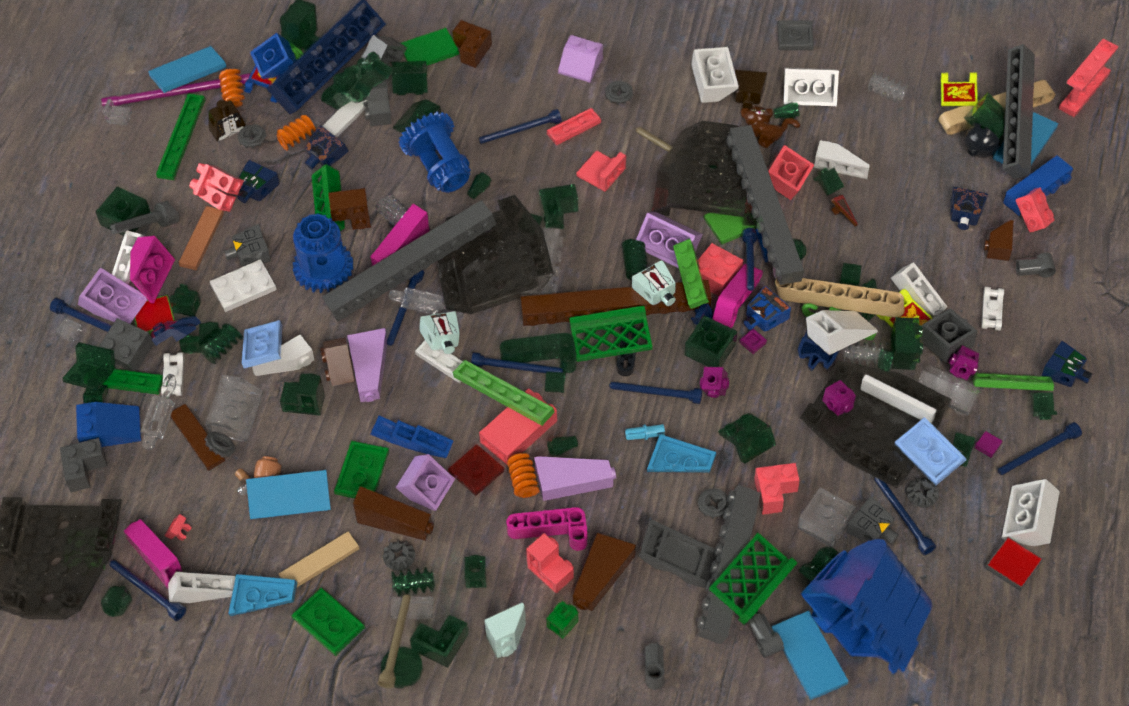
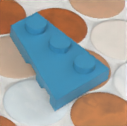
[647,434,716,473]
[228,574,297,616]

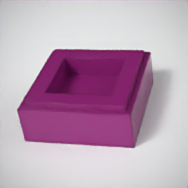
[740,329,767,354]
[975,431,1003,458]

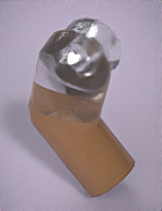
[235,468,252,496]

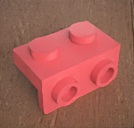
[1016,187,1054,232]

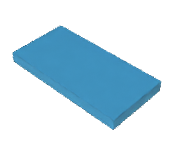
[148,46,227,93]
[993,112,1058,166]
[246,470,331,519]
[772,611,849,701]

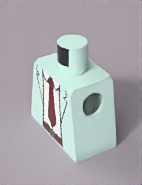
[632,260,676,306]
[419,311,459,354]

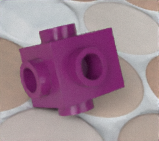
[948,345,979,380]
[700,367,729,398]
[822,380,856,416]

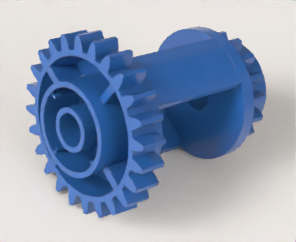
[398,112,471,193]
[293,214,354,293]

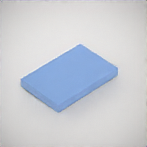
[242,320,282,368]
[895,417,966,486]

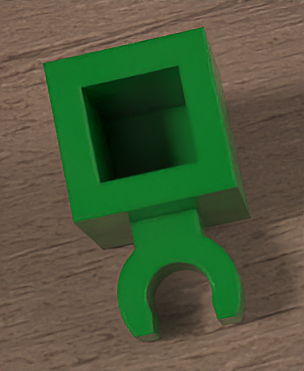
[546,601,579,639]

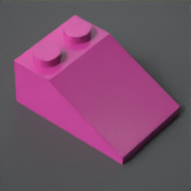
[130,236,175,303]

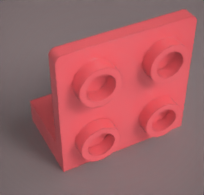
[576,151,626,192]

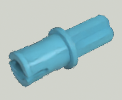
[625,424,665,440]

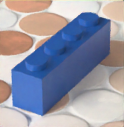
[1003,155,1073,216]

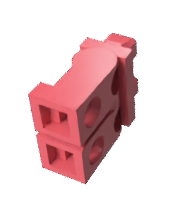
[189,163,244,212]

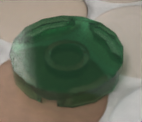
[381,647,423,689]

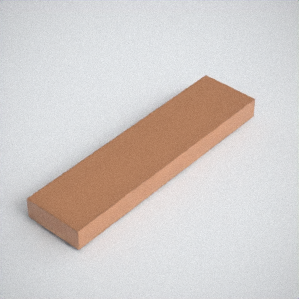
[179,206,224,270]

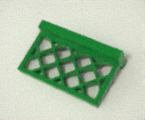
[569,306,653,362]
[709,533,798,625]

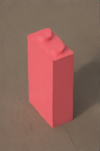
[479,388,557,464]

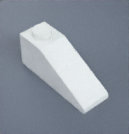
[814,140,870,179]
[112,231,145,284]
[891,262,947,318]
[252,335,314,376]
[168,572,235,603]

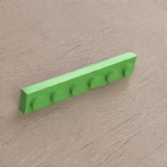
[452,360,555,426]

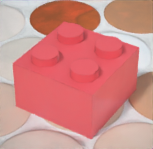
[767,145,814,200]
[698,243,743,296]

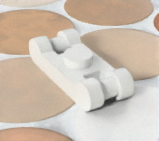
[981,286,1004,331]
[161,352,185,397]

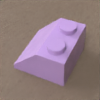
[558,35,603,83]
[396,454,455,511]

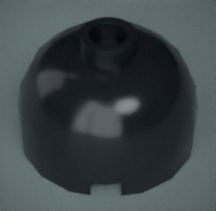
[964,123,1001,158]

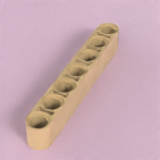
[939,80,1055,135]
[775,278,905,317]

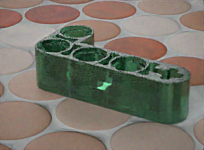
[500,333,577,373]

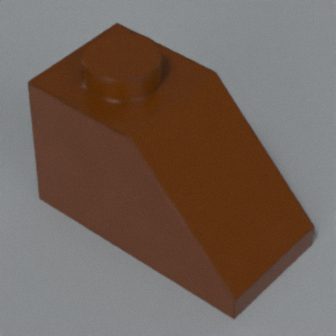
[984,220,1014,261]

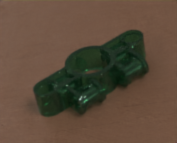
[321,51,392,110]

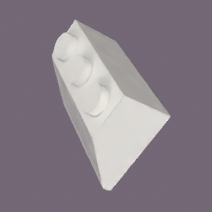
[691,47,739,103]
[784,68,839,106]
[1002,479,1060,546]

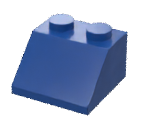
[250,33,296,79]

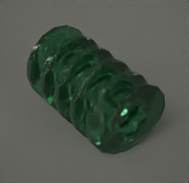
[622,239,648,280]
[200,323,243,364]
[391,567,435,597]

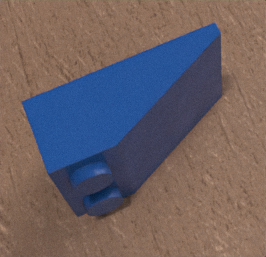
[76,402,141,447]

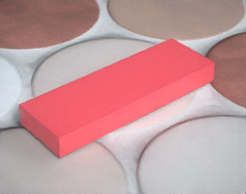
[547,108,601,146]

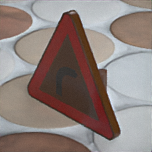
[831,195,858,227]

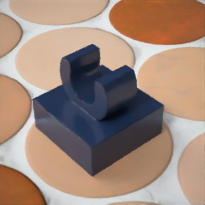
[691,304,714,330]

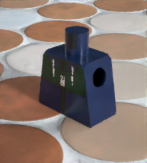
[237,160,280,203]
[1042,341,1093,387]

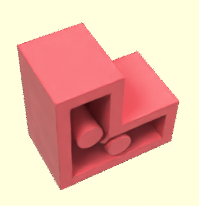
[755,463,800,515]
[526,534,574,594]

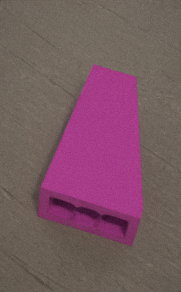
[370,204,430,266]
[123,519,183,589]

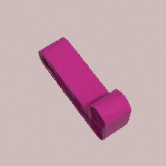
[712,263,763,329]
[506,507,588,551]

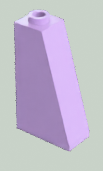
[347,328,387,402]
[534,457,616,501]

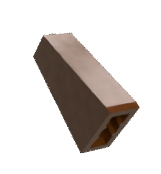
[353,487,434,541]
[573,533,636,611]

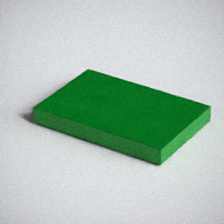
[401,28,459,71]
[334,441,390,498]
[291,587,365,657]

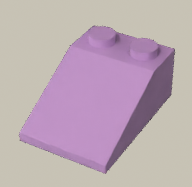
[78,268,147,324]

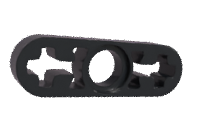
[617,326,639,377]

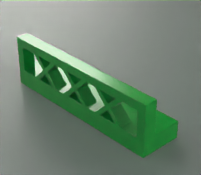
[311,164,345,231]

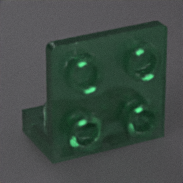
[62,342,115,390]
[718,413,776,464]

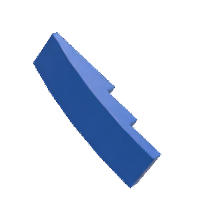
[370,416,454,458]

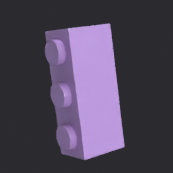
[634,211,703,268]

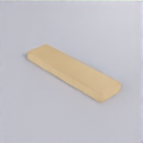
[279,532,359,588]

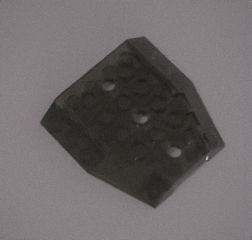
[652,121,757,228]
[437,195,554,314]
[800,361,952,488]
[0,497,122,620]

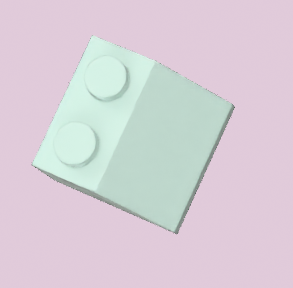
[485,602,526,658]

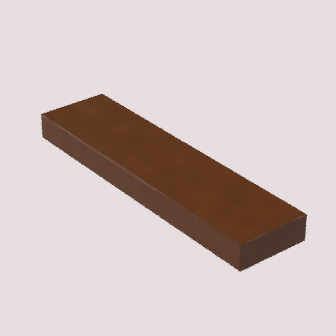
[168,404,225,471]

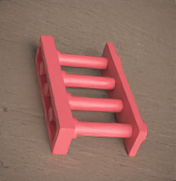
[1059,39,1119,117]

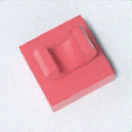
[164,514,191,541]

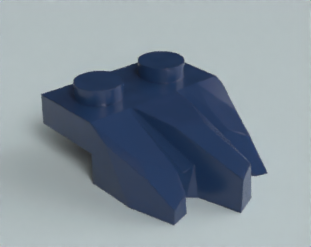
[151,316,201,346]
[798,330,841,371]

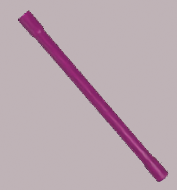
[101,73,251,109]

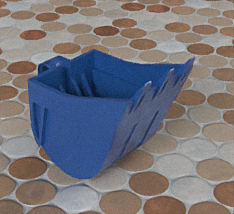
[801,539,932,674]

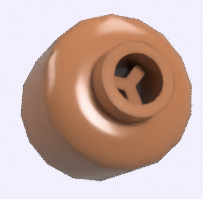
[254,456,281,478]

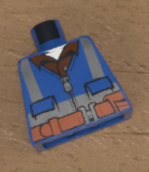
[744,286,791,331]

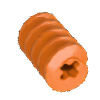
[219,69,245,108]
[277,115,316,151]
[507,453,539,498]

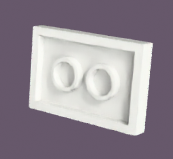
[209,259,276,312]

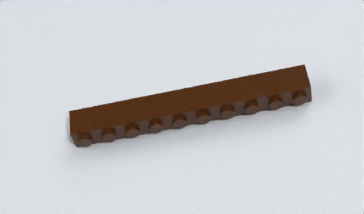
[521,280,712,326]

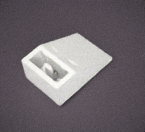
[806,310,878,355]

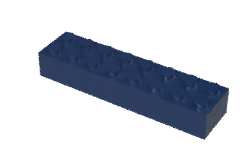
[266,0,386,115]

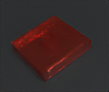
[448,444,505,496]

